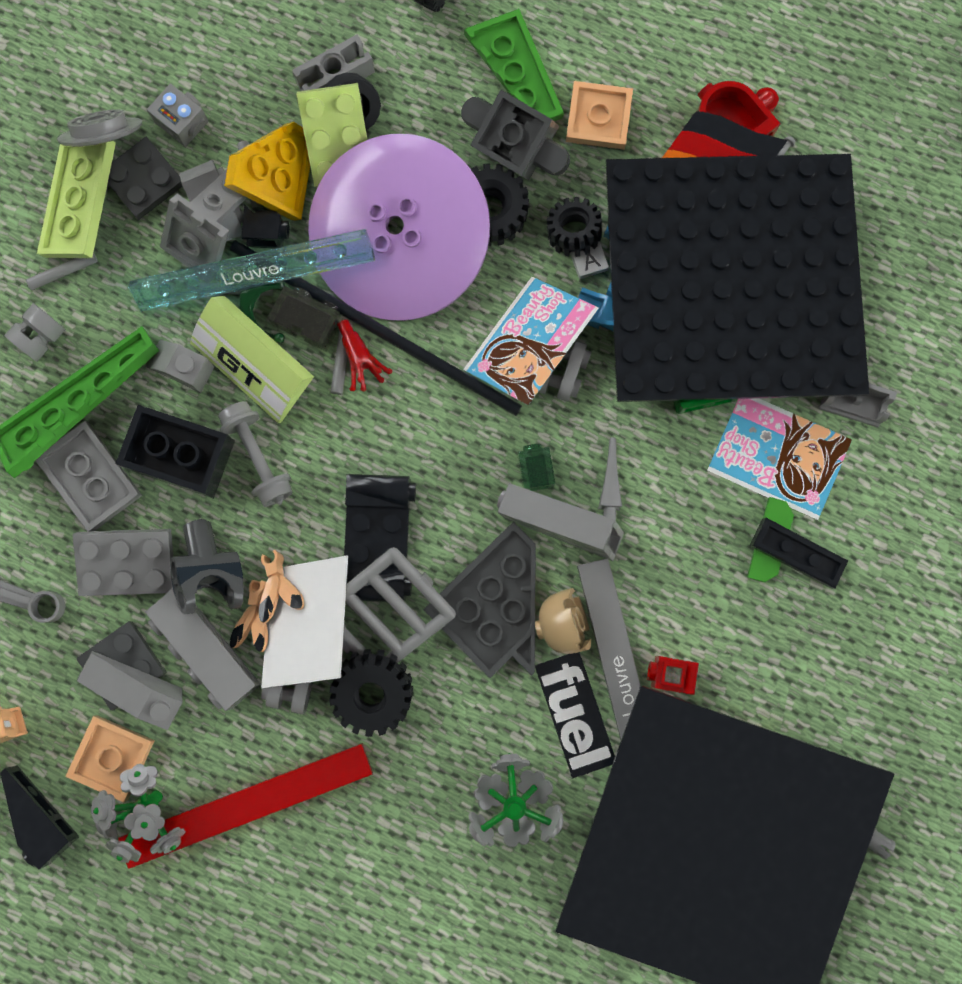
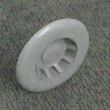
[57,109,142,147]

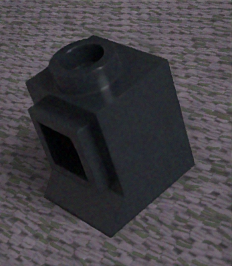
[241,204,290,249]

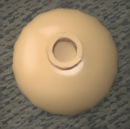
[535,588,591,654]

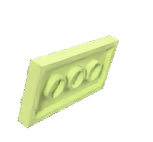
[37,141,116,258]

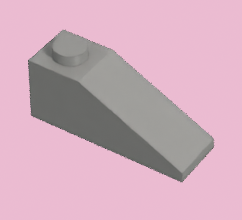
[77,651,183,730]

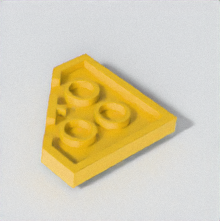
[224,122,310,221]

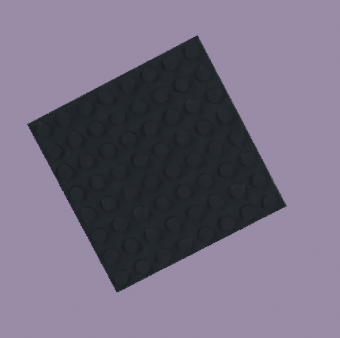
[605,154,869,402]
[555,685,895,984]

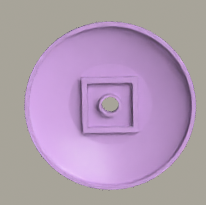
[308,134,490,321]

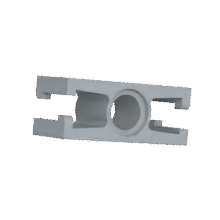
[292,34,375,91]

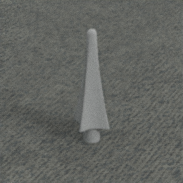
[598,437,622,521]

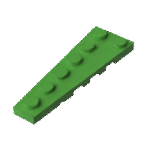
[0,326,159,478]

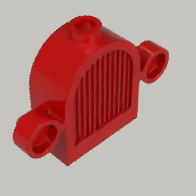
[697,81,780,137]

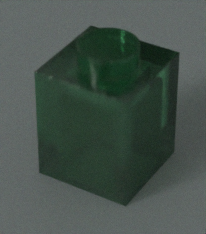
[517,444,556,491]

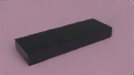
[749,518,848,589]

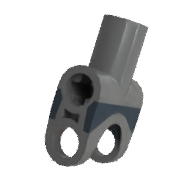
[170,519,244,614]

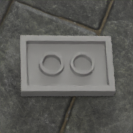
[35,421,143,532]
[72,529,173,596]

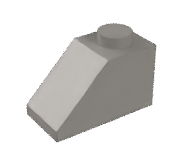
[146,340,215,393]

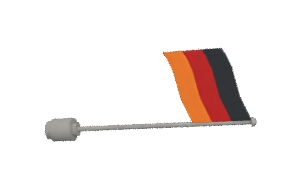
[662,111,795,158]

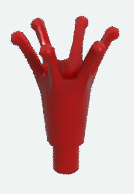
[337,319,392,391]

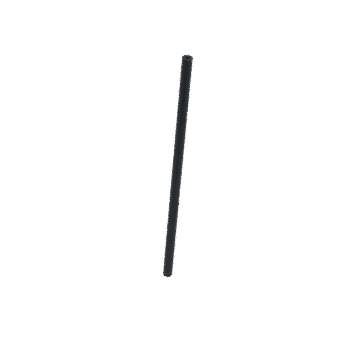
[230,240,522,416]

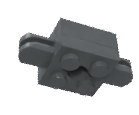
[461,90,570,181]

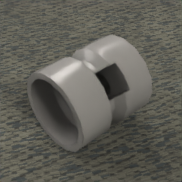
[4,303,66,362]

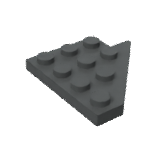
[423,521,536,678]

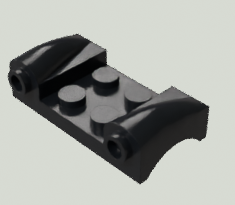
[344,474,416,602]

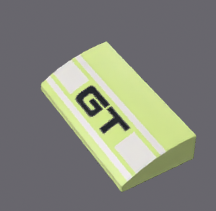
[190,296,314,423]

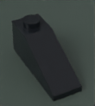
[0,765,79,870]

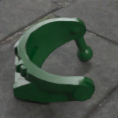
[240,283,286,344]

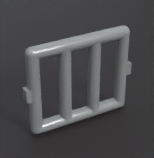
[343,547,456,663]

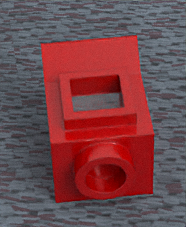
[647,656,699,695]

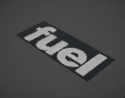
[535,652,615,779]

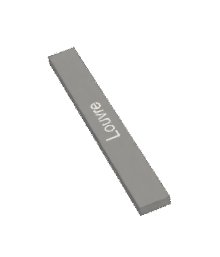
[577,558,640,741]

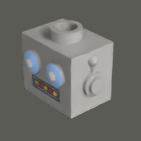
[146,83,209,147]

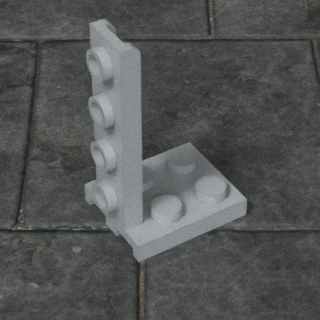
[160,170,247,282]

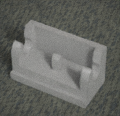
[819,383,897,428]

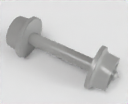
[218,401,293,507]

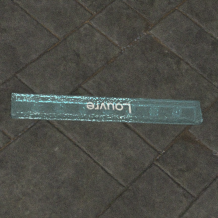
[128,229,375,312]

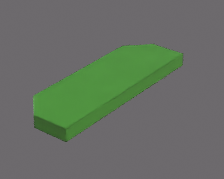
[747,497,794,582]

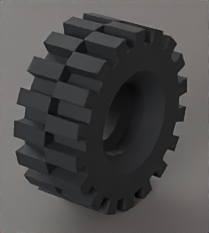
[471,163,529,246]
[329,649,413,737]

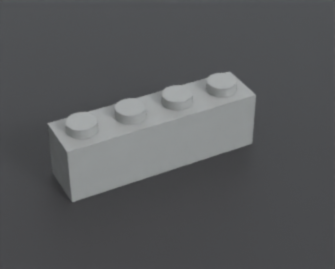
[145,589,261,711]

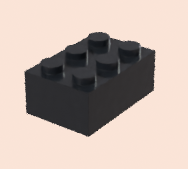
[115,405,235,499]

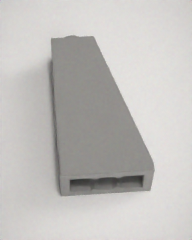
[497,483,624,561]

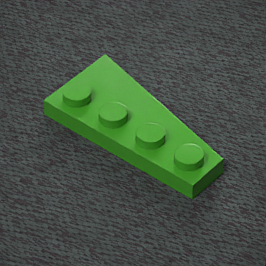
[464,9,564,121]

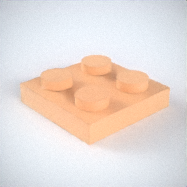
[566,81,633,150]
[65,715,155,802]

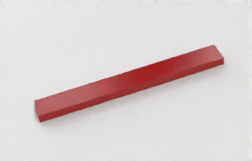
[118,743,373,869]

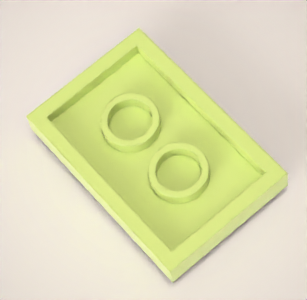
[296,83,368,187]

